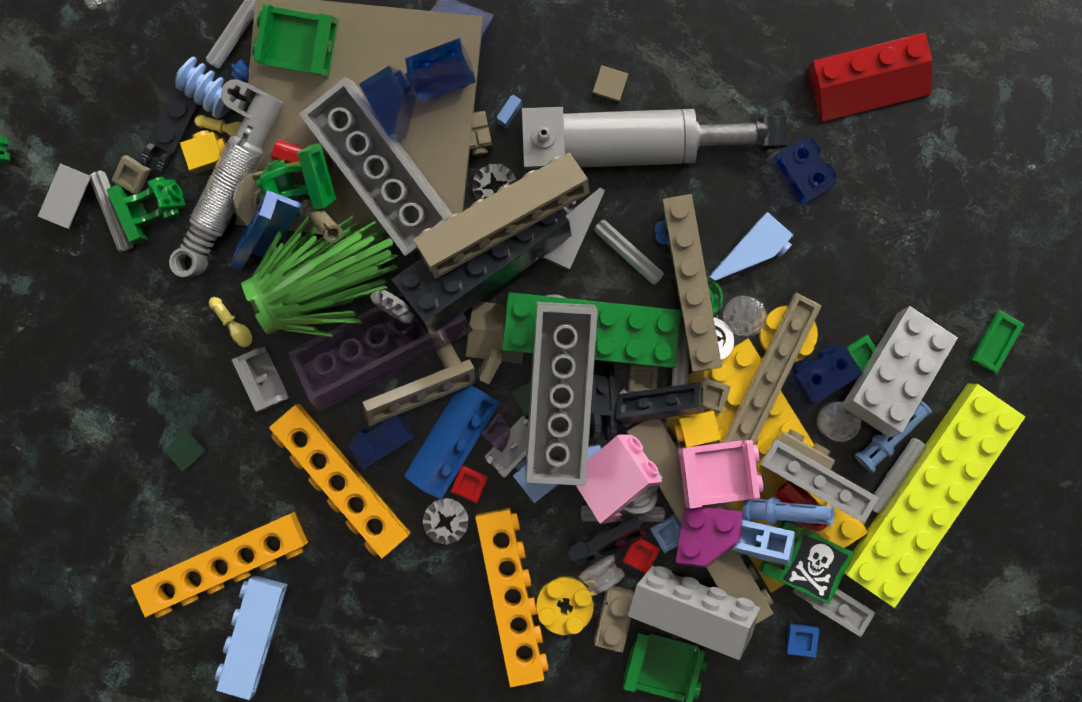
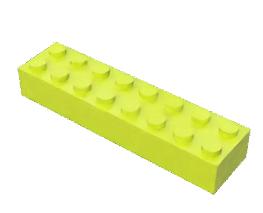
[844,384,1025,608]

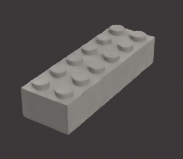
[299,77,452,256]
[525,302,598,486]

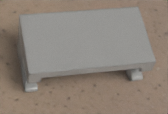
[38,163,92,229]
[232,347,290,412]
[484,415,528,478]

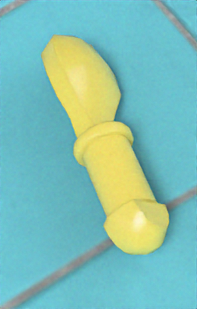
[194,115,241,136]
[209,297,252,347]

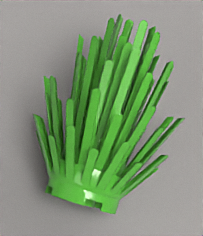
[241,216,400,337]

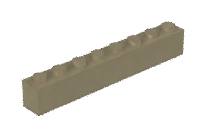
[625,418,774,624]

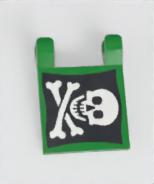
[759,520,854,604]

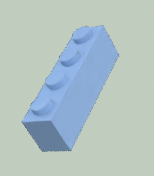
[215,575,287,700]

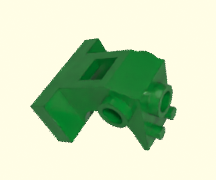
[256,143,336,210]
[106,177,186,245]

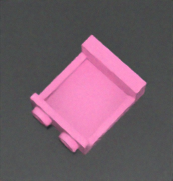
[576,435,662,524]
[678,440,763,508]

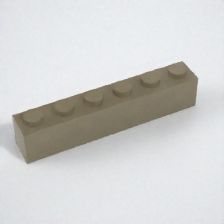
[413,152,590,279]
[663,194,722,373]

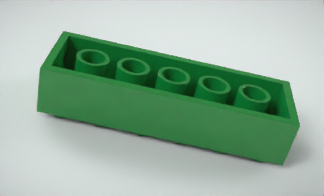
[502,292,681,368]

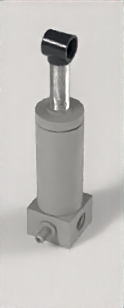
[522,107,787,175]

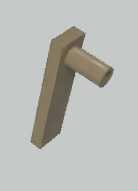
[362,341,475,426]

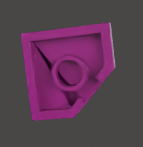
[676,506,744,568]

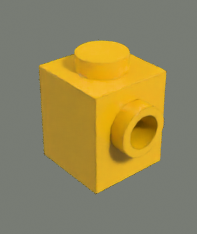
[180,130,227,174]
[674,410,721,448]

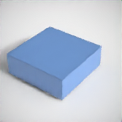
[497,95,522,129]
[650,514,681,554]

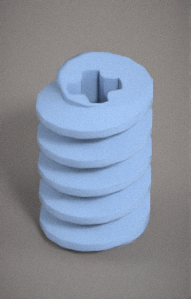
[175,57,239,119]

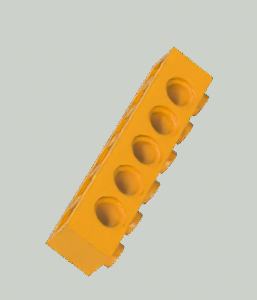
[269,404,410,558]
[476,507,549,687]
[131,512,308,618]

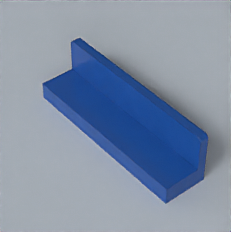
[230,190,301,270]
[405,385,500,499]

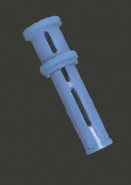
[854,400,932,473]
[742,497,835,526]

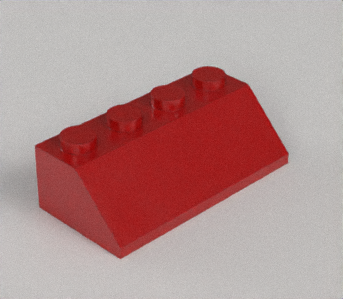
[807,33,932,122]

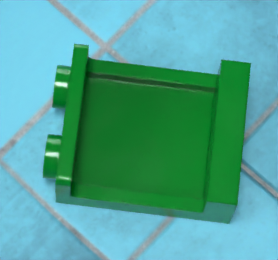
[252,3,339,77]
[622,628,708,702]

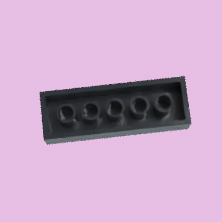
[391,210,572,336]

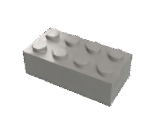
[842,306,958,438]
[628,566,761,660]

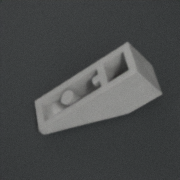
[541,188,605,271]

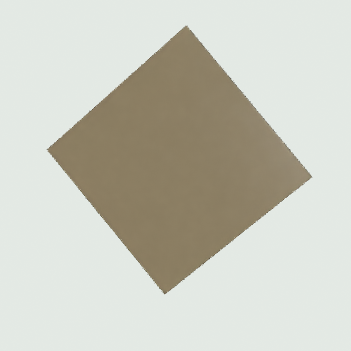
[235,0,483,243]

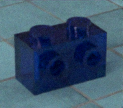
[405,38,476,102]
[773,135,837,205]
[791,343,863,404]
[348,414,415,469]

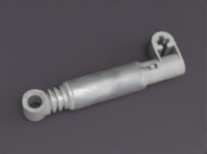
[169,79,284,277]

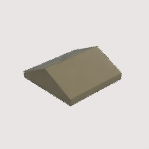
[466,301,523,364]

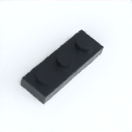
[616,382,703,425]

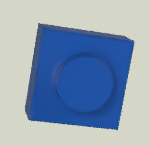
[785,623,819,657]

